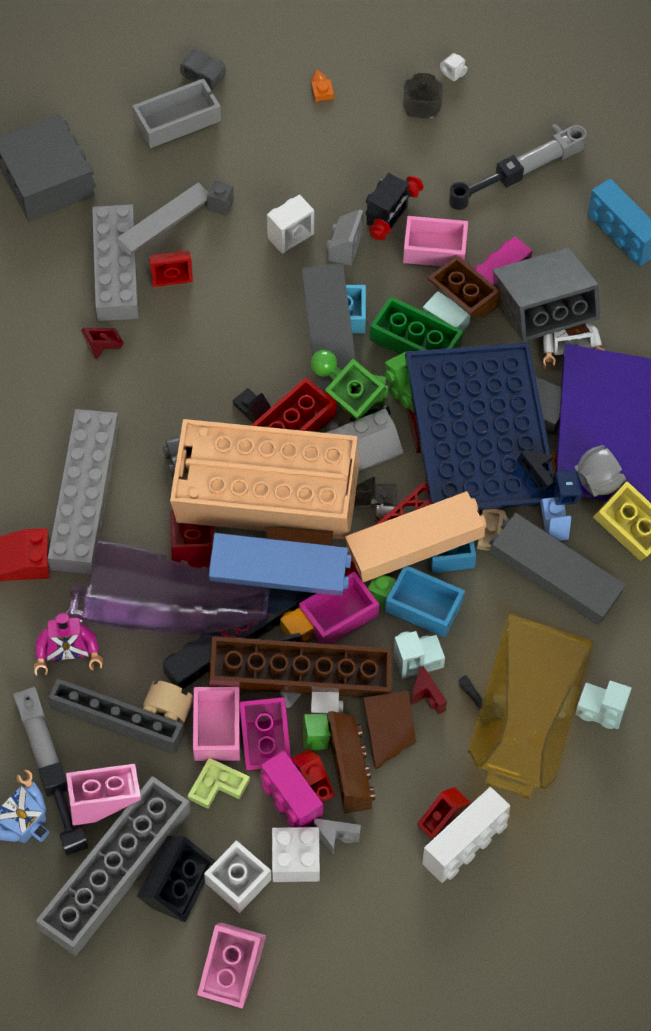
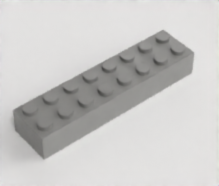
[48,409,119,575]
[36,776,190,957]

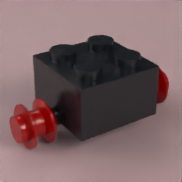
[365,173,424,241]

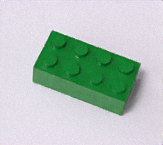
[370,296,463,354]

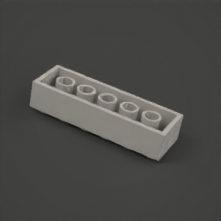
[92,204,139,321]

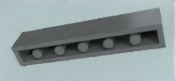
[48,678,184,754]

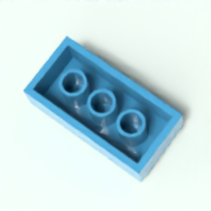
[588,178,651,267]

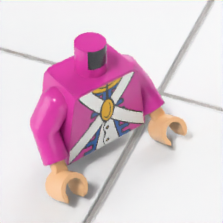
[34,613,103,676]

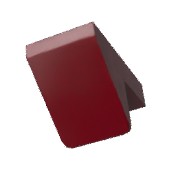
[81,328,124,359]
[411,666,447,715]

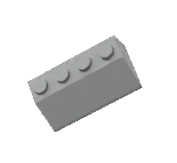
[326,409,404,473]

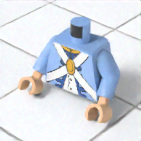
[0,770,49,843]

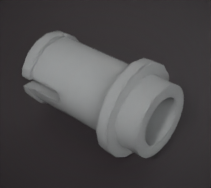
[375,503,400,520]

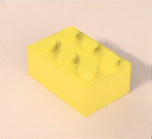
[593,481,651,561]

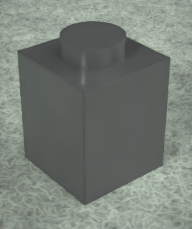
[207,180,234,216]

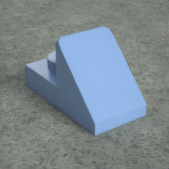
[540,497,571,541]

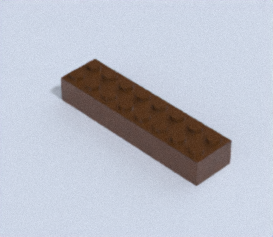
[208,636,392,698]

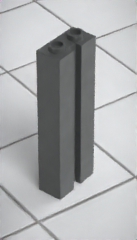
[301,263,359,394]
[489,513,626,626]

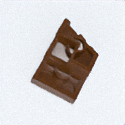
[363,691,416,769]

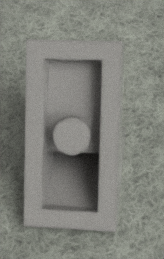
[314,818,361,855]

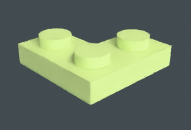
[188,758,250,809]

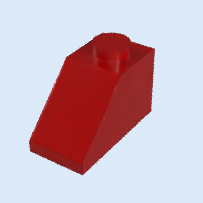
[417,787,471,840]

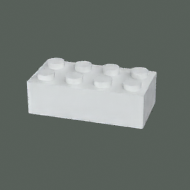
[422,787,510,883]

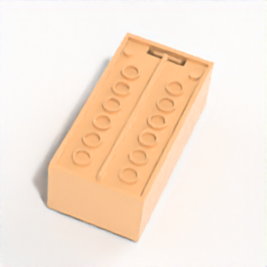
[170,419,360,540]

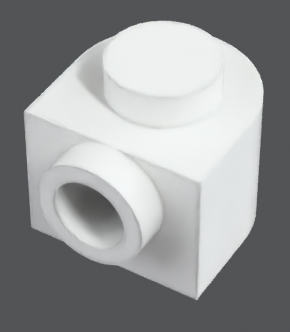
[440,53,468,82]

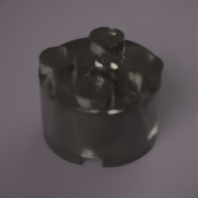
[403,73,443,119]

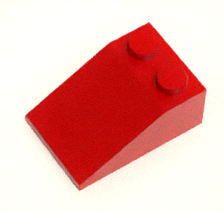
[0,528,50,581]

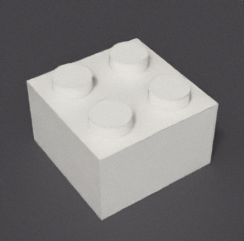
[267,194,314,254]
[272,827,320,882]
[204,840,271,913]

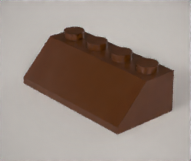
[328,711,375,814]

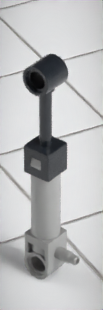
[449,124,586,210]
[13,687,88,856]

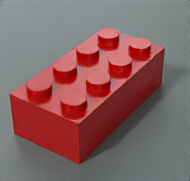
[251,377,336,432]

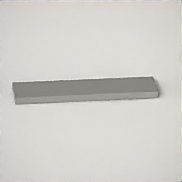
[115,182,208,256]

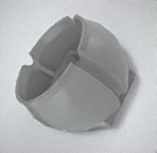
[574,445,626,497]

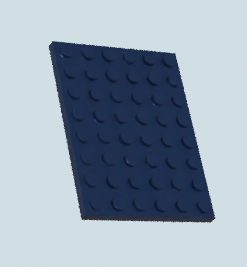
[405,342,554,510]

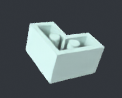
[393,631,445,679]
[575,680,631,729]

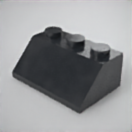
[137,836,215,922]

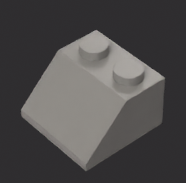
[326,209,363,266]

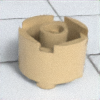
[142,681,194,724]

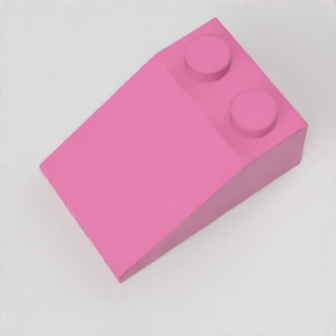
[66,764,141,825]
[197,922,266,1009]

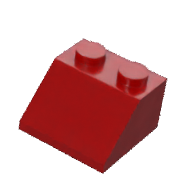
[148,250,193,287]

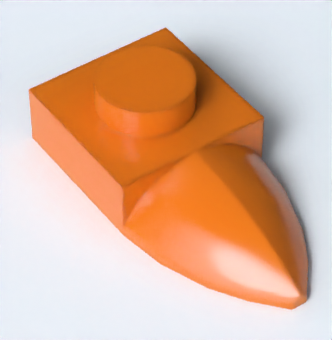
[311,70,334,102]

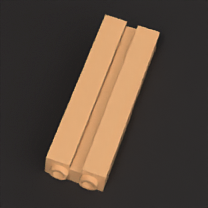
[345,491,487,582]

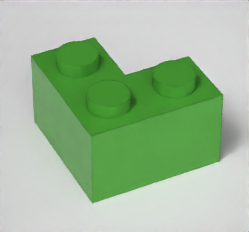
[385,352,414,413]

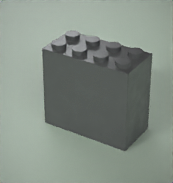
[0,114,96,221]
[493,247,600,342]

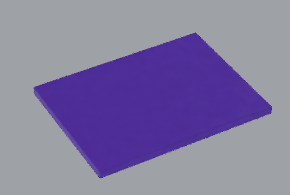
[556,344,651,503]

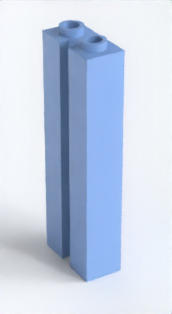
[209,533,352,596]

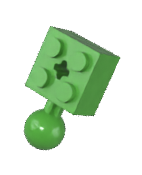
[310,350,386,420]

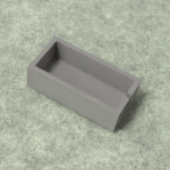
[132,78,221,148]

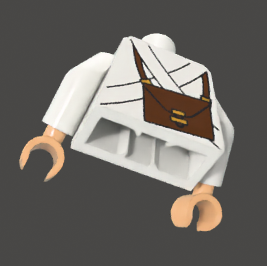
[543,323,605,370]

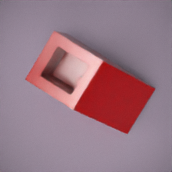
[291,749,335,803]

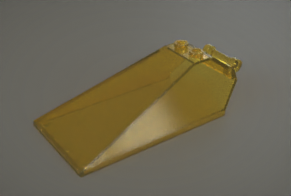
[468,613,593,800]

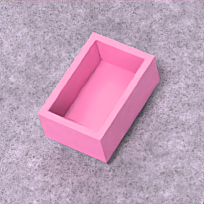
[403,216,468,267]
[193,687,240,761]

